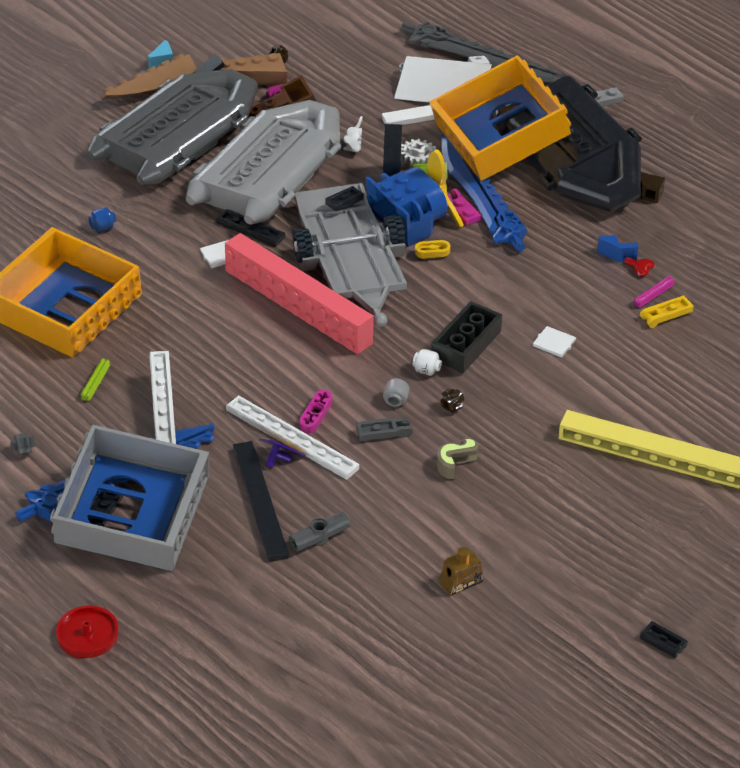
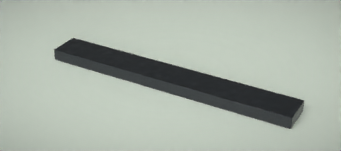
[233,441,289,562]

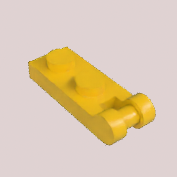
[640,295,694,328]

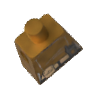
[439,547,484,597]

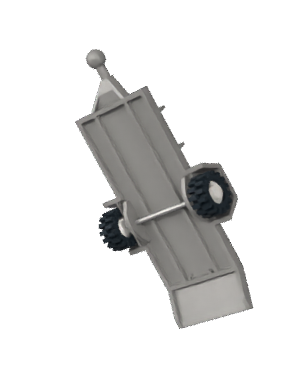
[292,183,407,327]

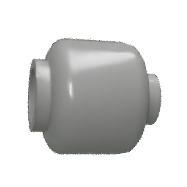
[383,378,410,407]

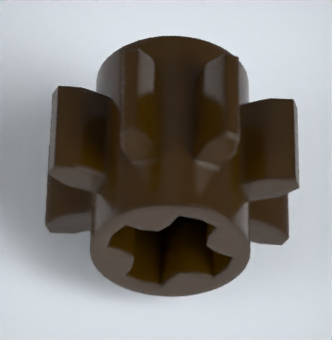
[268,45,289,64]
[440,388,464,413]

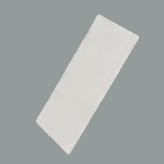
[394,56,492,102]

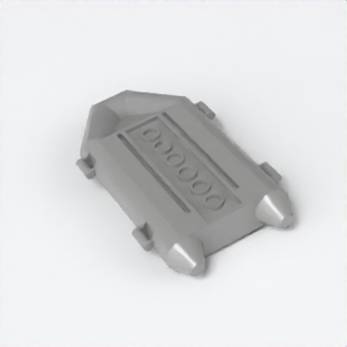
[186,100,341,224]

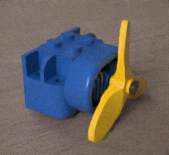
[366,149,464,247]

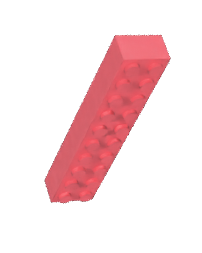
[225,233,374,355]

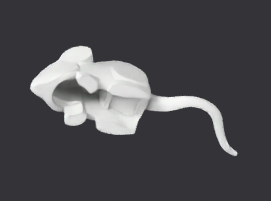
[343,116,363,153]

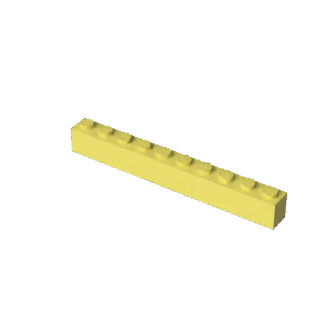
[559,410,740,489]

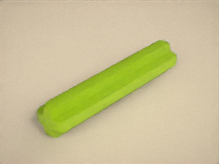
[81,358,110,402]

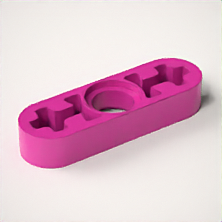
[300,390,332,433]

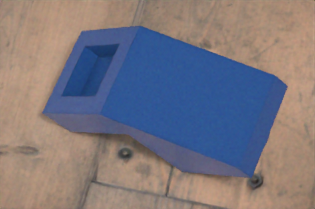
[597,235,638,262]

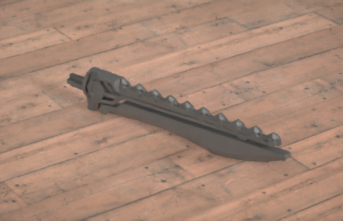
[400,22,566,83]

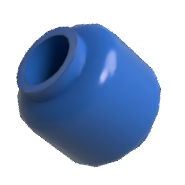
[89,207,116,233]

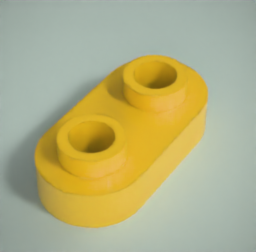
[415,240,450,259]

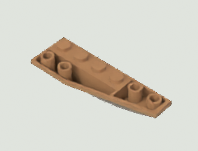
[101,53,197,99]

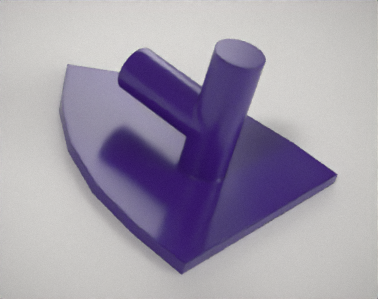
[259,439,306,467]

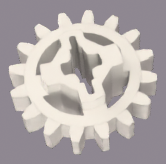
[401,139,436,167]

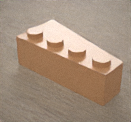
[220,53,287,88]

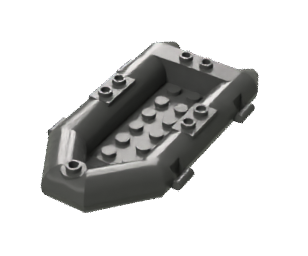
[87,69,258,185]

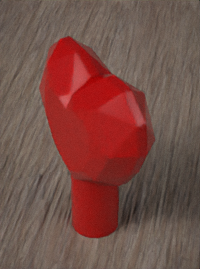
[624,257,655,277]

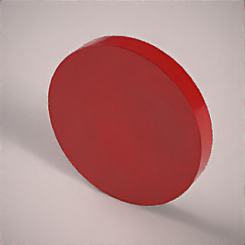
[56,605,119,658]

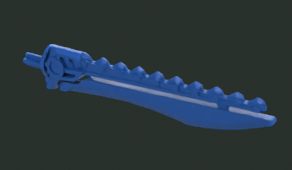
[442,134,527,253]
[15,423,215,522]

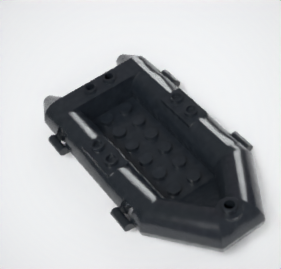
[494,75,642,213]

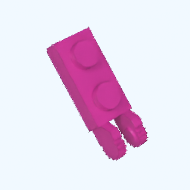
[447,189,481,225]

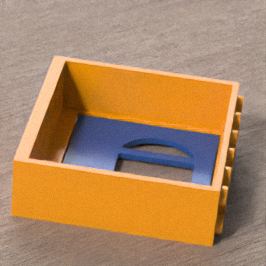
[429,55,571,181]
[0,227,142,358]

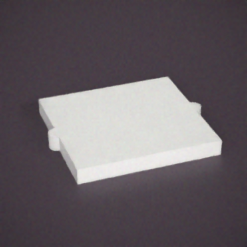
[200,240,228,268]
[533,326,576,358]

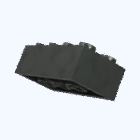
[431,301,502,373]

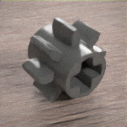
[10,433,35,455]

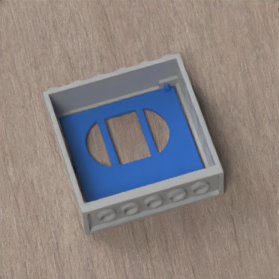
[50,425,209,571]

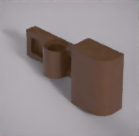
[249,75,316,117]

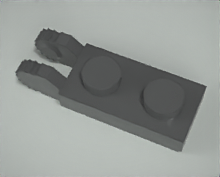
[356,418,413,441]

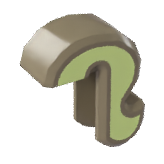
[437,438,479,479]

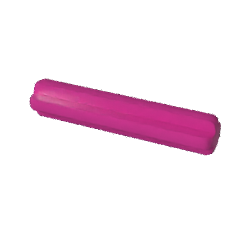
[633,276,675,308]

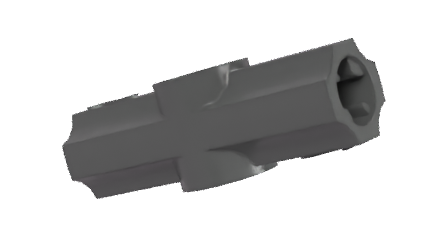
[289,511,350,552]

